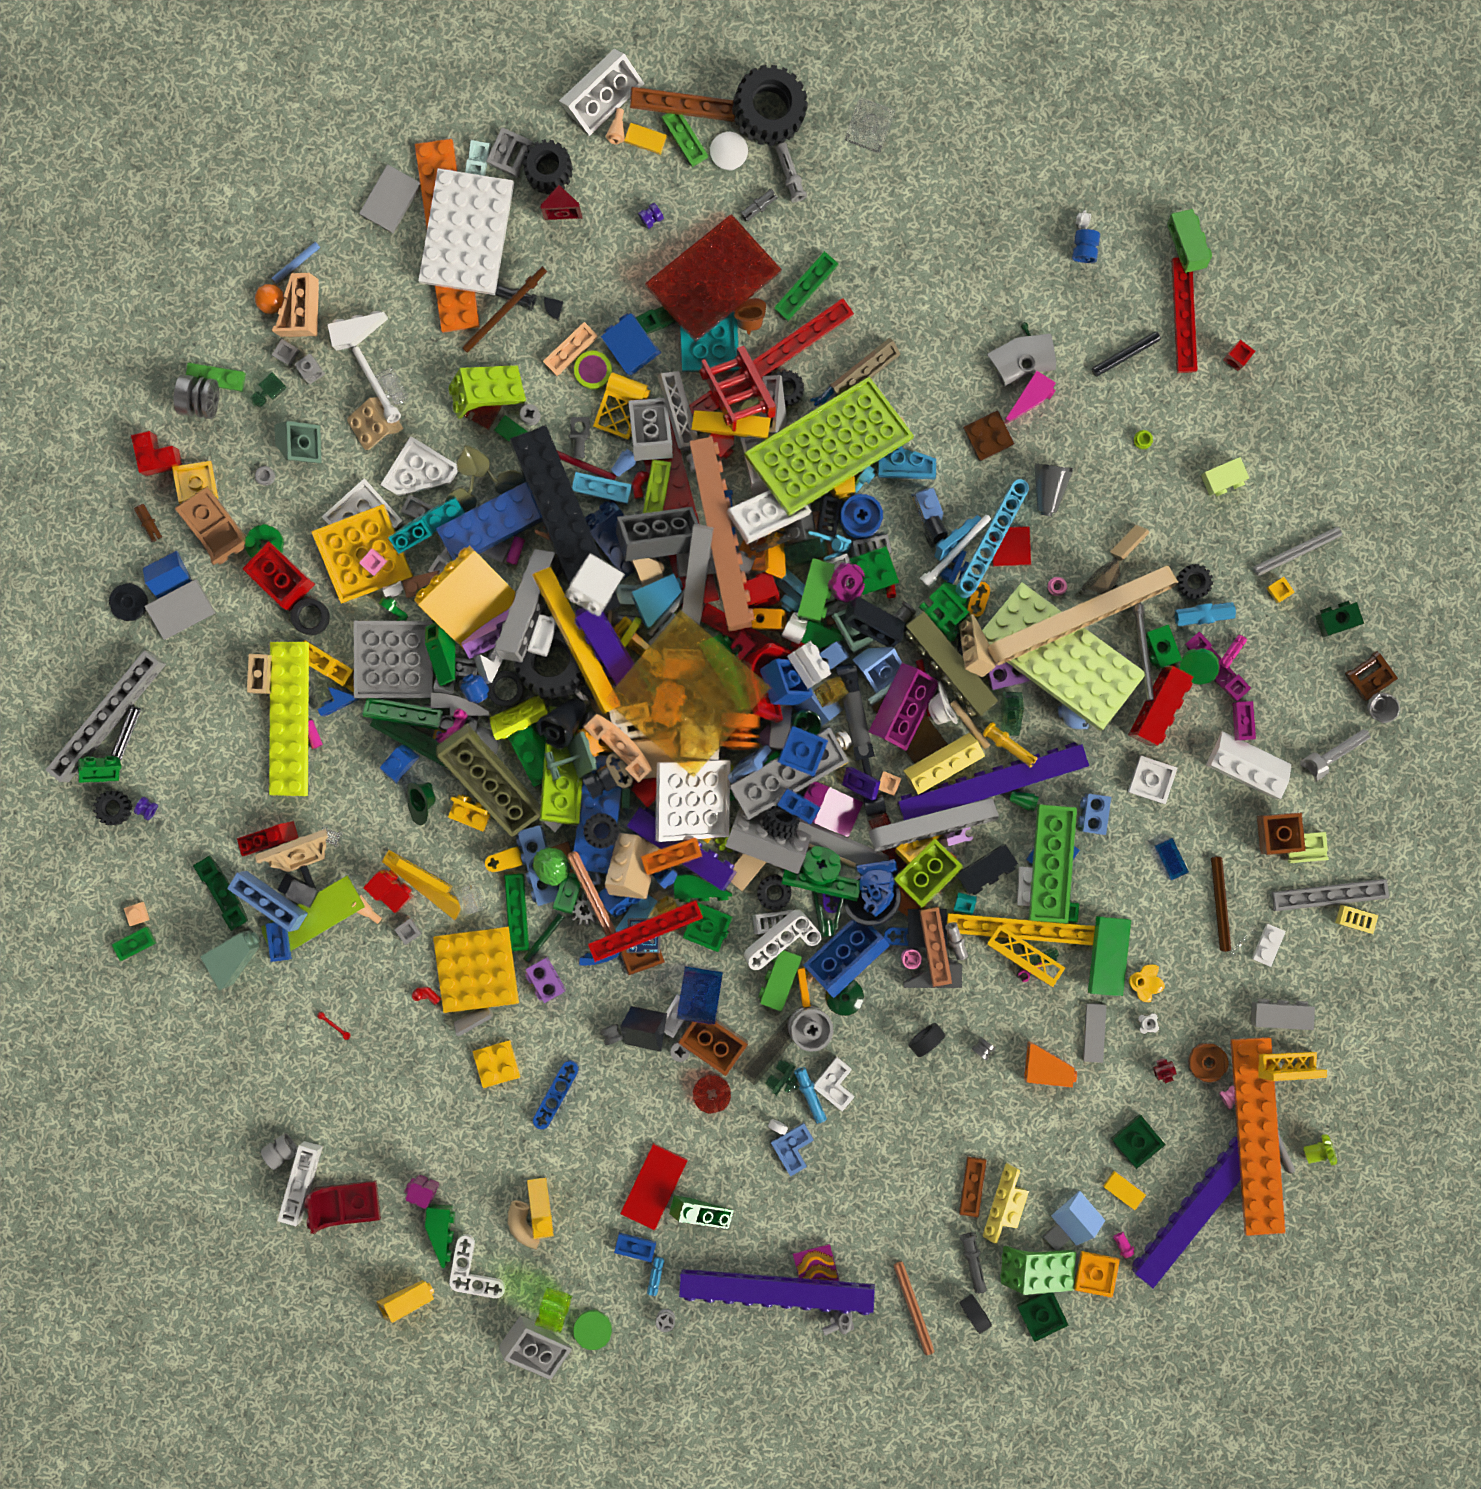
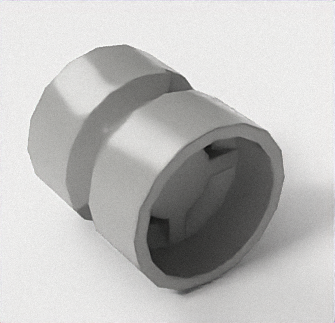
[261,1133,298,1170]

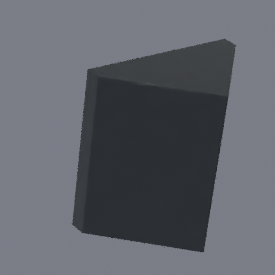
[620,1006,667,1052]

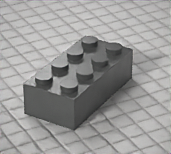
[616,507,699,561]

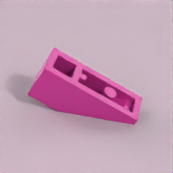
[1004,371,1056,424]

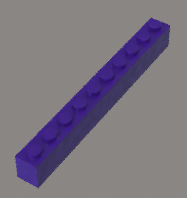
[897,742,1089,821]
[1131,1136,1240,1289]
[679,1269,875,1315]

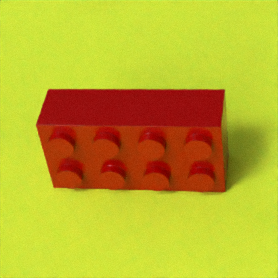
[1128,666,1193,746]

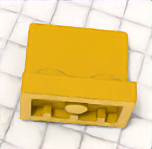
[448,794,491,832]

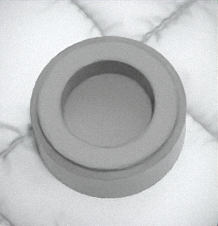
[255,466,275,486]

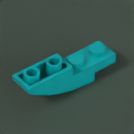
[388,497,465,554]

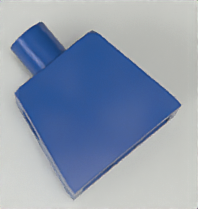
[380,745,420,784]

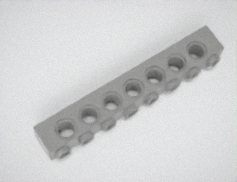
[46,650,166,782]

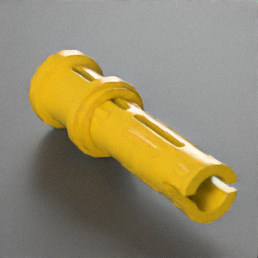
[983,722,1037,768]

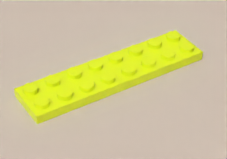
[269,642,309,796]

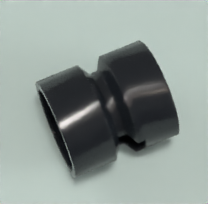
[582,765,618,799]

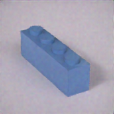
[227,871,308,932]

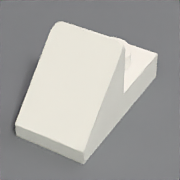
[474,648,503,684]

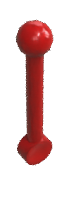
[317,1012,351,1040]

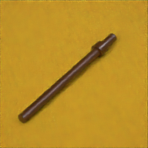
[462,266,548,353]

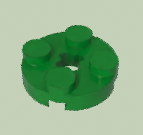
[245,524,284,558]
[802,846,841,885]

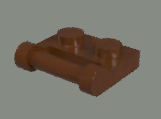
[1345,651,1398,701]

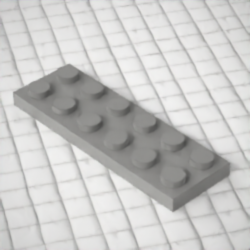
[729,728,849,820]

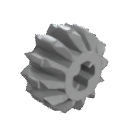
[572,893,597,926]

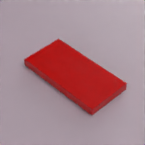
[620,1143,688,1231]

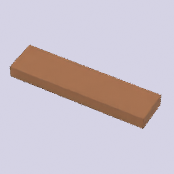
[919,907,952,987]

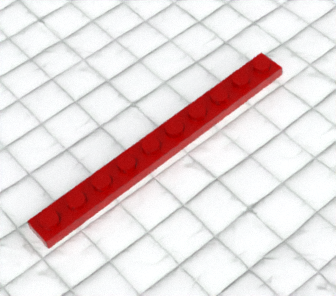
[689,298,854,416]

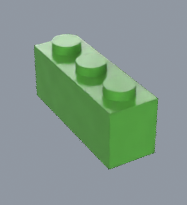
[1167,209,1212,273]
[797,559,835,622]
[758,949,802,1012]

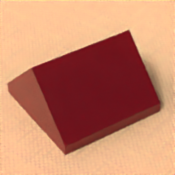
[541,185,583,220]

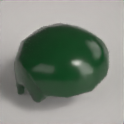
[791,709,822,735]

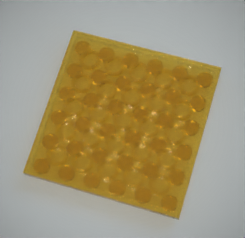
[605,610,771,777]

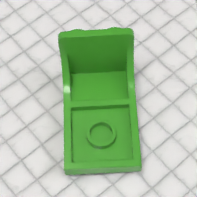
[1000,1246,1076,1295]

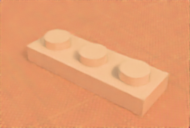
[543,322,598,376]

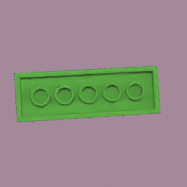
[1028,804,1077,923]

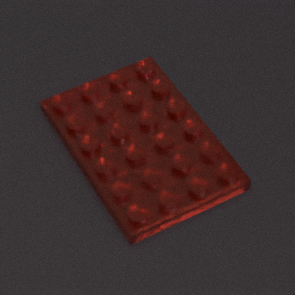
[645,214,782,342]

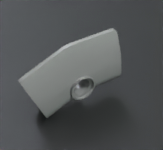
[987,334,1056,386]

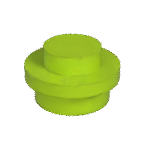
[1133,430,1153,449]

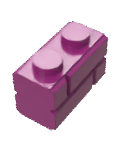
[404,1175,439,1209]

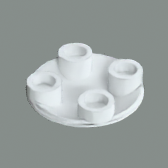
[710,132,748,171]

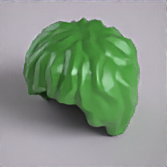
[533,847,570,886]

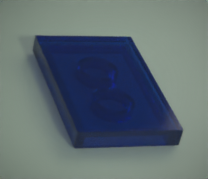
[676,966,723,1025]

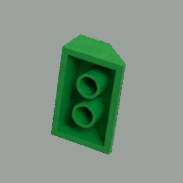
[508,722,546,787]

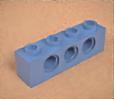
[516,825,559,906]

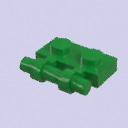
[919,584,969,635]

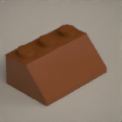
[678,1008,748,1076]

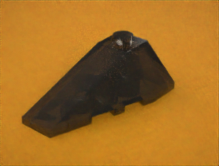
[1075,557,1121,597]

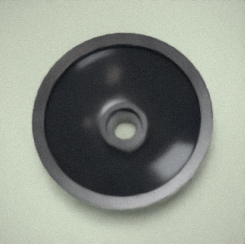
[843,875,901,926]

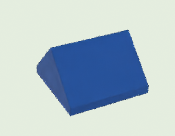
[143,551,192,599]

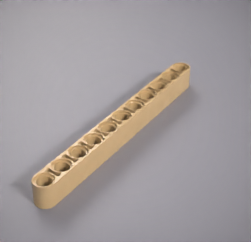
[987,566,1178,665]

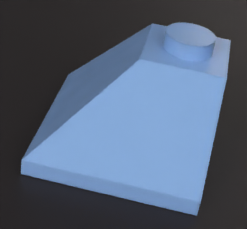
[852,647,902,693]

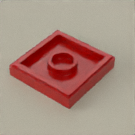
[991,526,1031,567]

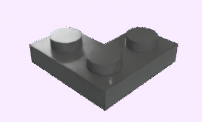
[433,657,478,695]

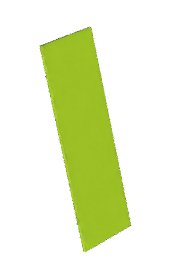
[261,875,365,951]

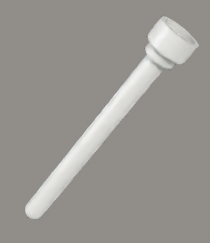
[352,347,401,423]
[920,515,991,589]

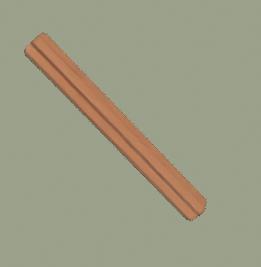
[567,851,616,936]
[894,1262,934,1355]

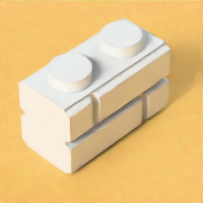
[787,641,831,688]

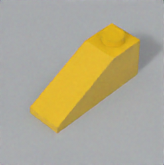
[527,1178,553,1240]

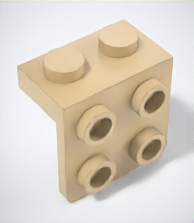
[347,397,403,450]

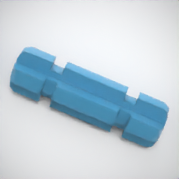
[647,1257,664,1296]

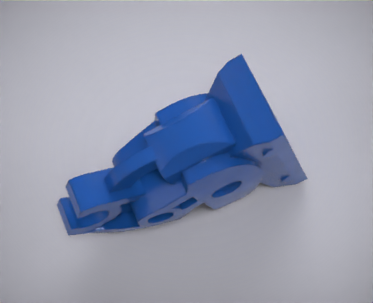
[857,860,898,917]

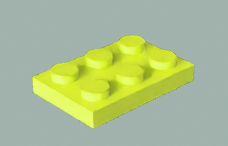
[489,695,548,741]

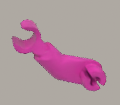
[436,708,468,743]

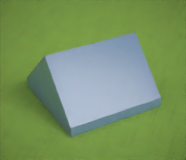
[1051,1191,1105,1246]

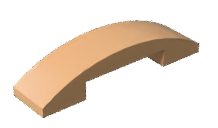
[584,714,652,782]

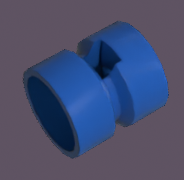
[1072,229,1100,263]

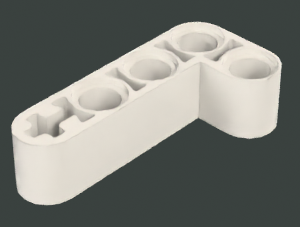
[744,910,821,970]

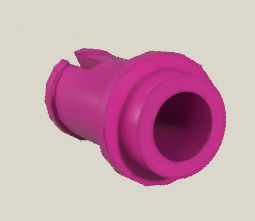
[1113,1231,1135,1258]

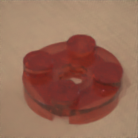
[693,1074,731,1114]

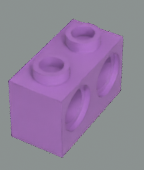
[987,663,1030,690]
[525,957,566,1003]

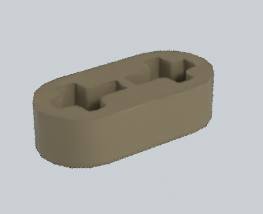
[606,753,633,788]

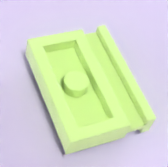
[1287,832,1329,863]

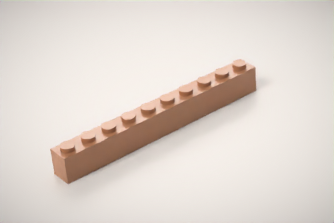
[689,437,755,631]

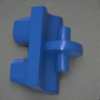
[938,550,969,584]

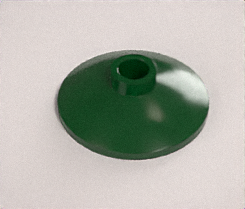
[826,980,864,1016]

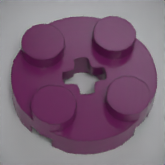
[828,563,865,602]

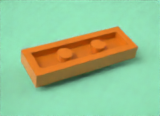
[641,837,703,875]

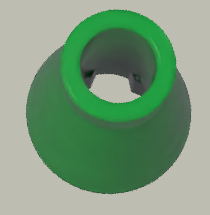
[1009,791,1039,811]

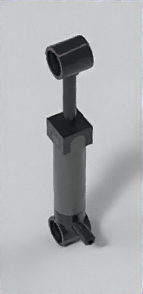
[836,663,886,817]

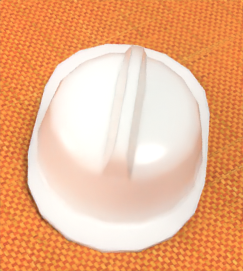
[929,681,958,725]

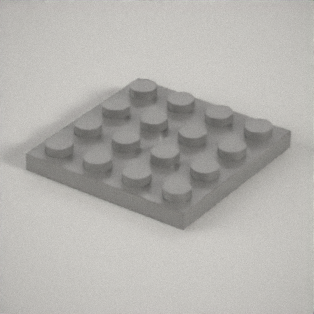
[354,621,432,698]

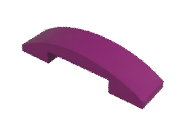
[1185,631,1252,701]

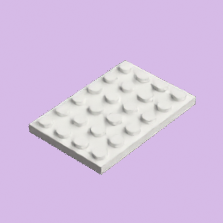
[418,168,514,295]

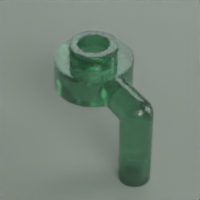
[1020,945,1059,965]

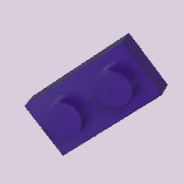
[842,767,881,800]

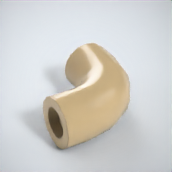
[507,1200,540,1250]

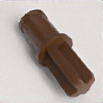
[134,504,163,542]

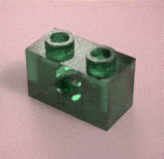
[784,537,829,568]

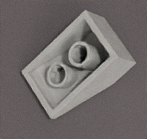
[629,398,673,461]
[499,1315,572,1380]

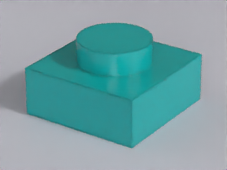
[953,892,977,915]

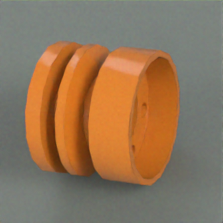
[719,713,761,750]

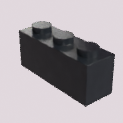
[843,596,906,647]
[956,844,1018,895]

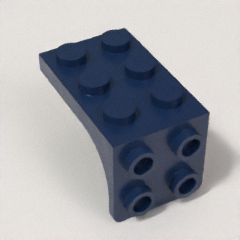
[585,501,634,579]

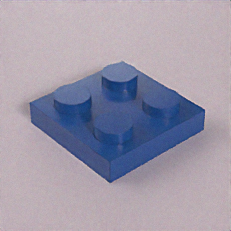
[777,726,829,776]

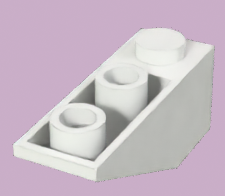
[328,311,388,351]

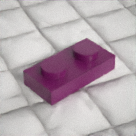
[1232,701,1256,741]

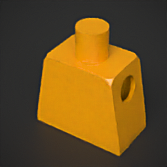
[751,608,787,632]

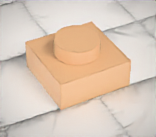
[879,771,901,796]
[124,902,150,926]

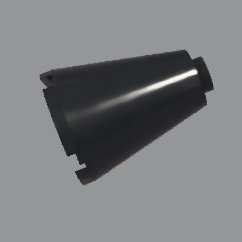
[536,698,587,749]

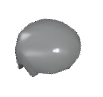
[1367,692,1400,723]

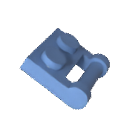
[728,744,771,783]

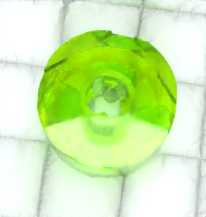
[535,1287,573,1333]

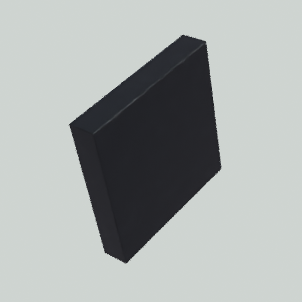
[907,909,947,948]

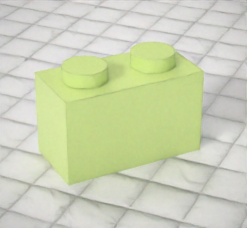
[1201,457,1249,497]

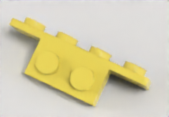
[983,1163,1029,1244]

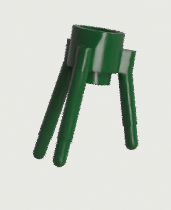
[813,891,844,937]

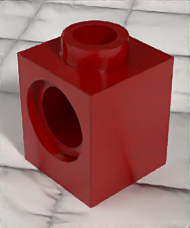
[1223,339,1255,371]

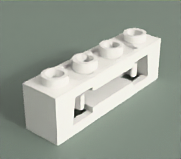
[278,1141,323,1226]

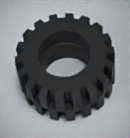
[523,139,573,194]

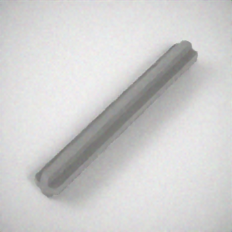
[1253,527,1342,576]

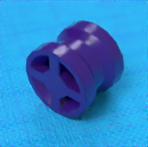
[134,797,158,821]

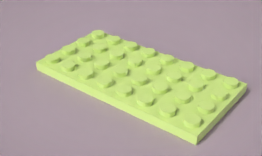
[982,582,1145,732]

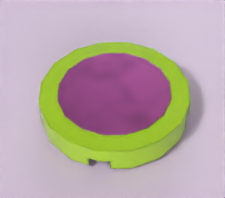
[574,351,612,389]

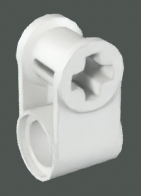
[782,612,808,644]

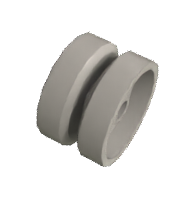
[787,1005,833,1052]

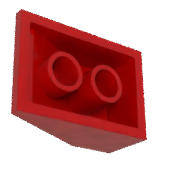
[242,541,315,612]

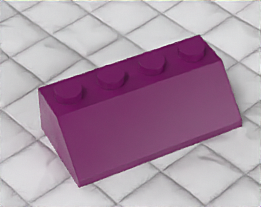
[868,663,939,751]

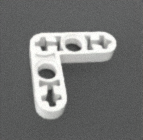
[450,1234,506,1298]

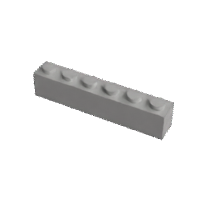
[494,549,560,662]

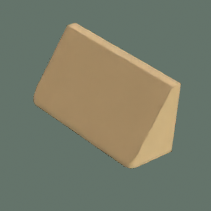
[1110,525,1150,561]

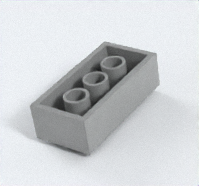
[725,808,811,874]

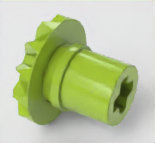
[1304,1134,1337,1166]

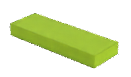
[642,459,671,514]

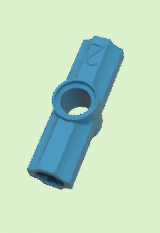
[1174,602,1236,626]

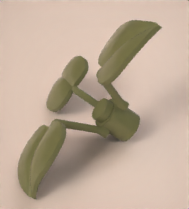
[445,445,525,512]

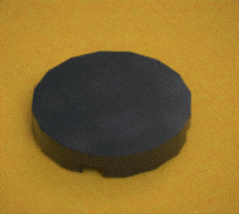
[109,583,148,621]

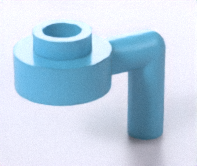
[855,466,875,494]
[780,595,800,613]

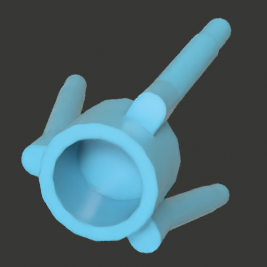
[808,531,852,561]

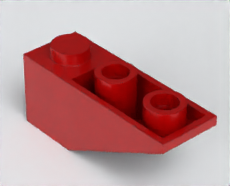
[237,821,299,857]

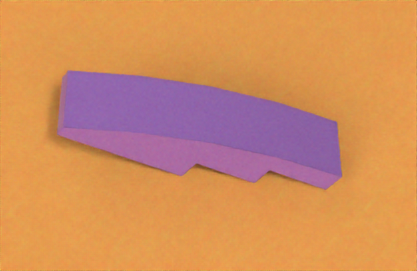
[461,609,509,659]

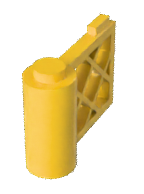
[593,372,651,440]

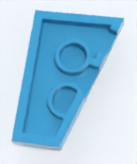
[878,446,936,479]

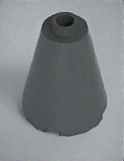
[1034,463,1074,516]

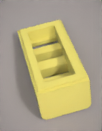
[1335,905,1378,934]

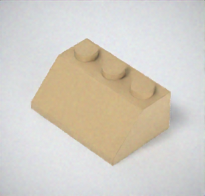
[605,833,659,899]

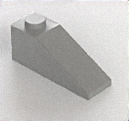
[759,375,787,438]

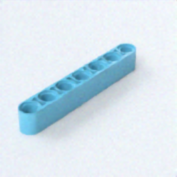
[956,479,1029,598]

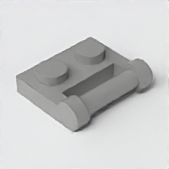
[486,128,534,178]

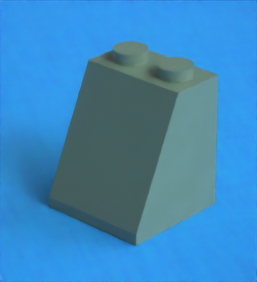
[200,930,260,990]

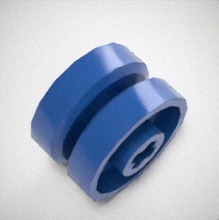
[840,494,883,539]

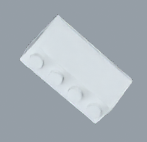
[559,49,644,136]
[1206,731,1292,799]

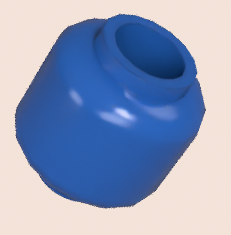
[460,674,489,703]

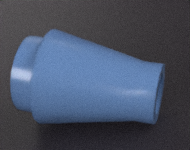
[611,448,637,477]

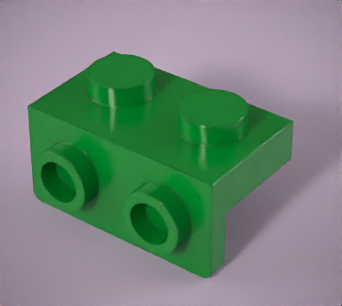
[78,756,122,783]

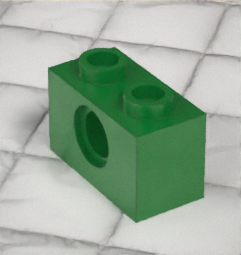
[1145,624,1182,669]

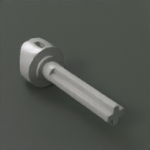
[1300,729,1371,782]

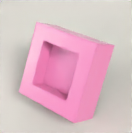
[359,548,387,576]

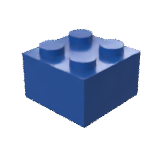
[760,659,813,705]

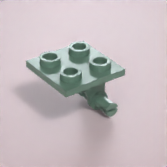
[544,732,597,780]

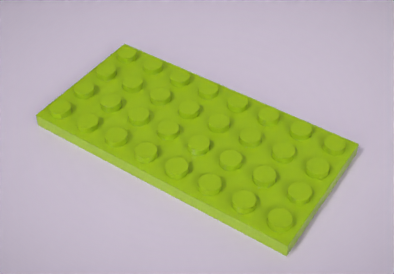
[744,377,914,516]

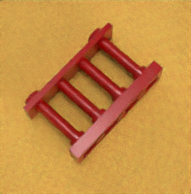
[699,346,776,432]

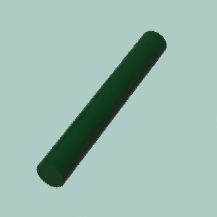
[523,913,565,963]

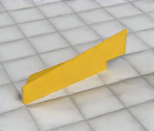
[382,850,465,920]

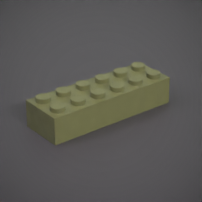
[903,612,998,717]
[437,723,541,837]

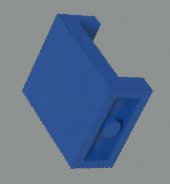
[601,313,661,376]

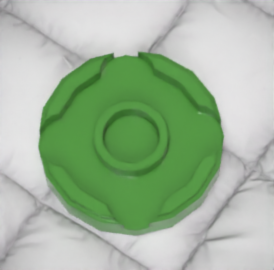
[573,1310,612,1350]

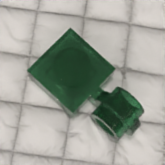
[250,372,287,408]

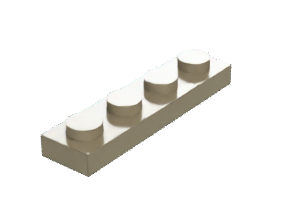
[830,338,900,396]

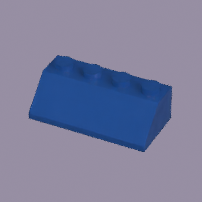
[803,920,890,998]

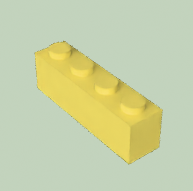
[903,733,985,795]

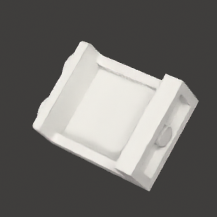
[565,554,624,616]

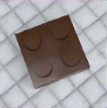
[963,410,1015,462]

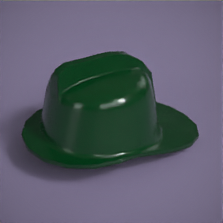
[407,782,436,825]

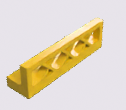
[986,925,1065,987]
[1258,1052,1327,1081]

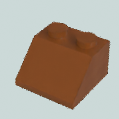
[1257,813,1306,855]

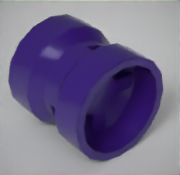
[638,202,664,229]

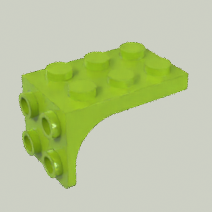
[448,365,526,419]

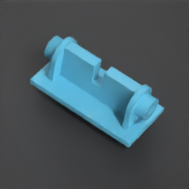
[775,568,805,605]

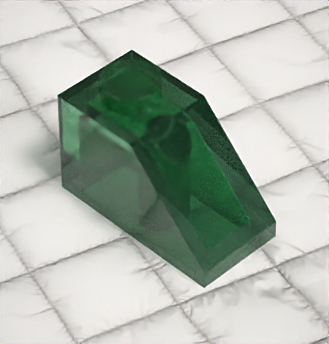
[1000,692,1024,736]

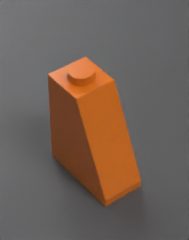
[1024,1041,1077,1088]

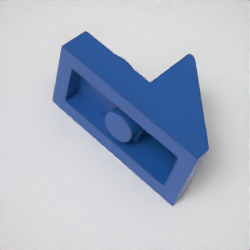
[317,687,359,717]

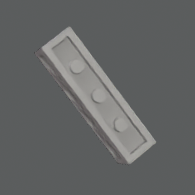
[658,371,698,451]

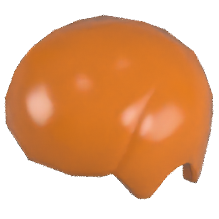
[255,284,284,314]

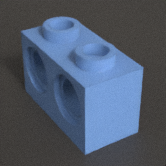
[1078,793,1111,835]

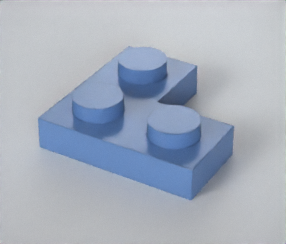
[771,1122,814,1177]

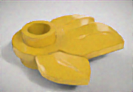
[1129,964,1165,1002]

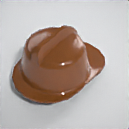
[734,298,766,335]

